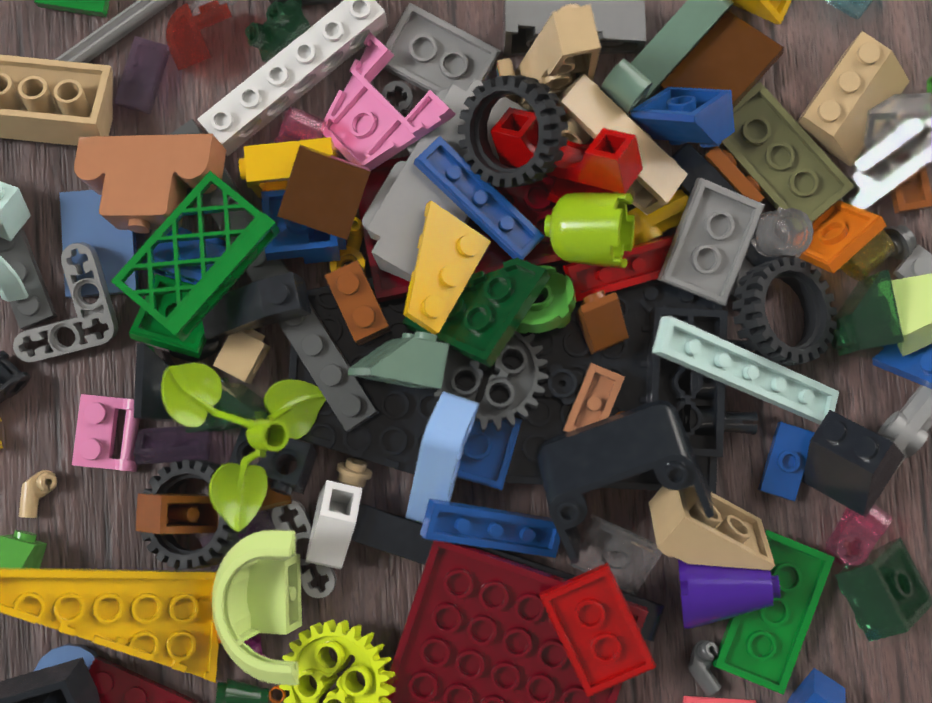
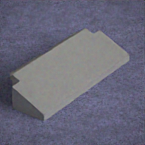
[362,78,528,281]

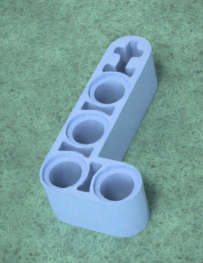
[406,391,479,524]

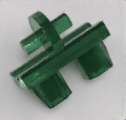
[245,0,310,62]

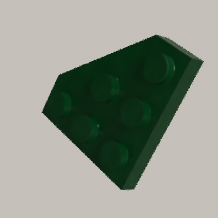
[402,258,551,367]

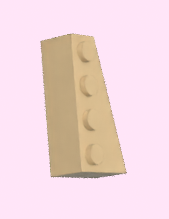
[515,4,601,113]

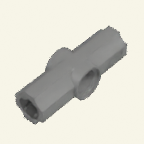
[878,385,932,470]

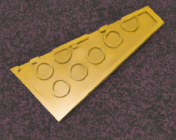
[0,568,218,683]

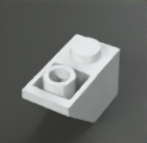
[305,480,362,570]

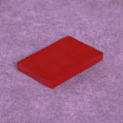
[539,562,656,697]

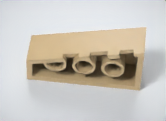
[556,74,688,215]

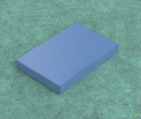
[59,190,139,298]

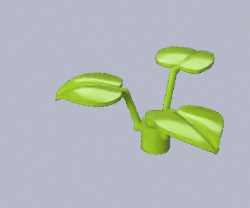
[161,363,326,531]

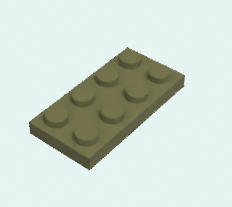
[719,82,855,234]

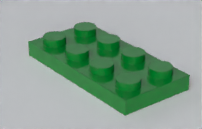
[712,529,835,695]

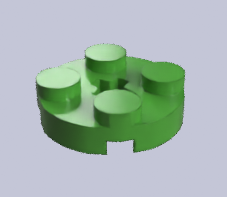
[516,265,576,333]

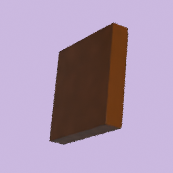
[277,145,371,240]

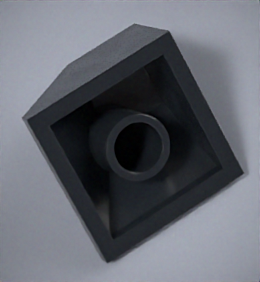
[133,343,175,421]

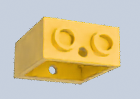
[239,137,339,198]

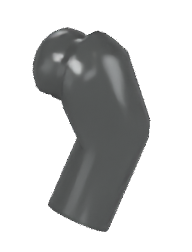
[688,640,722,697]

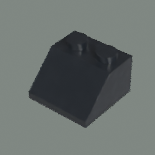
[802,410,905,518]

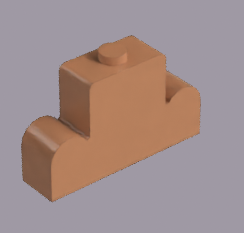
[74,134,226,234]

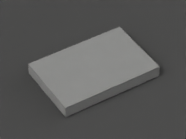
[383,2,501,95]
[657,178,765,306]

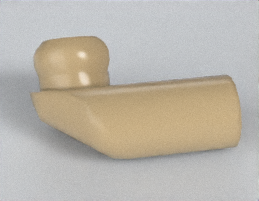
[19,470,57,518]

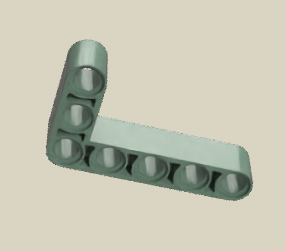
[601,0,734,119]

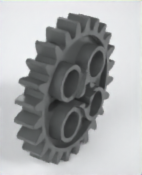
[434,331,548,433]

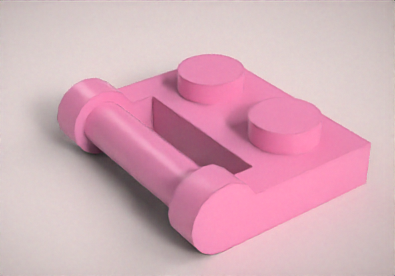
[72,394,140,472]

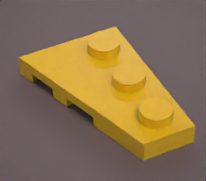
[403,200,491,335]

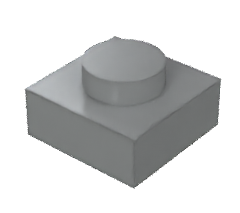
[893,244,932,279]

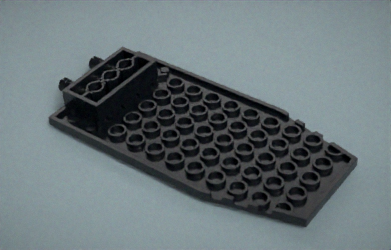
[289,270,758,494]

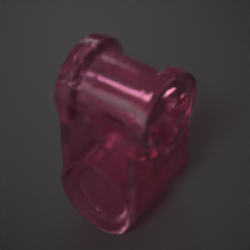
[274,106,325,143]
[826,504,892,565]

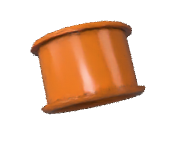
[268,685,286,703]

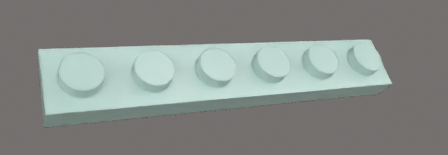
[652,316,839,425]

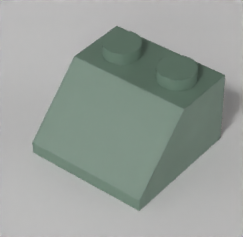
[348,332,449,389]

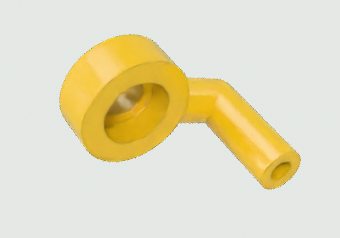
[330,217,366,273]

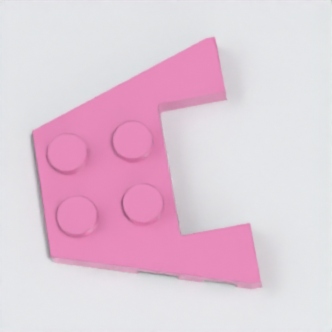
[319,33,456,170]

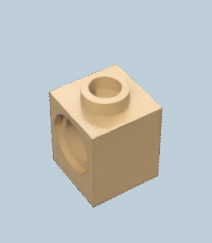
[213,329,271,384]

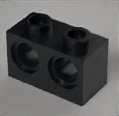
[229,426,318,496]

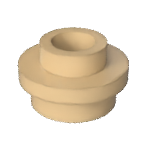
[336,458,372,487]

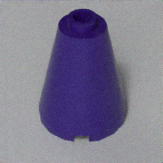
[678,559,780,629]

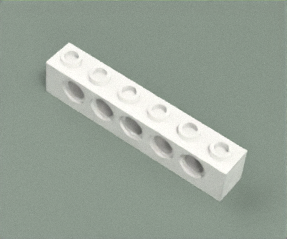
[197,0,388,156]

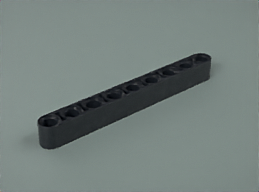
[351,503,665,642]

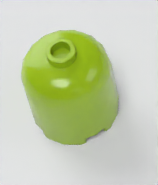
[544,192,635,268]

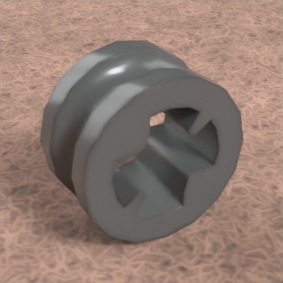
[381,81,413,115]

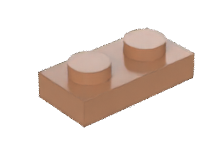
[562,363,625,432]

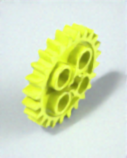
[279,619,396,703]

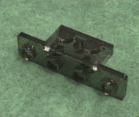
[841,116,932,210]

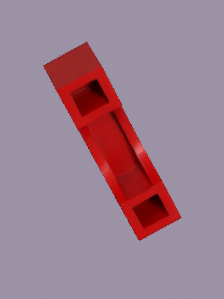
[491,107,643,194]

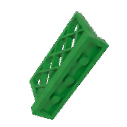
[111,171,280,342]

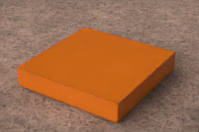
[785,200,887,274]

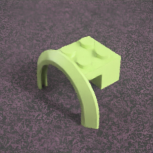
[212,530,302,686]

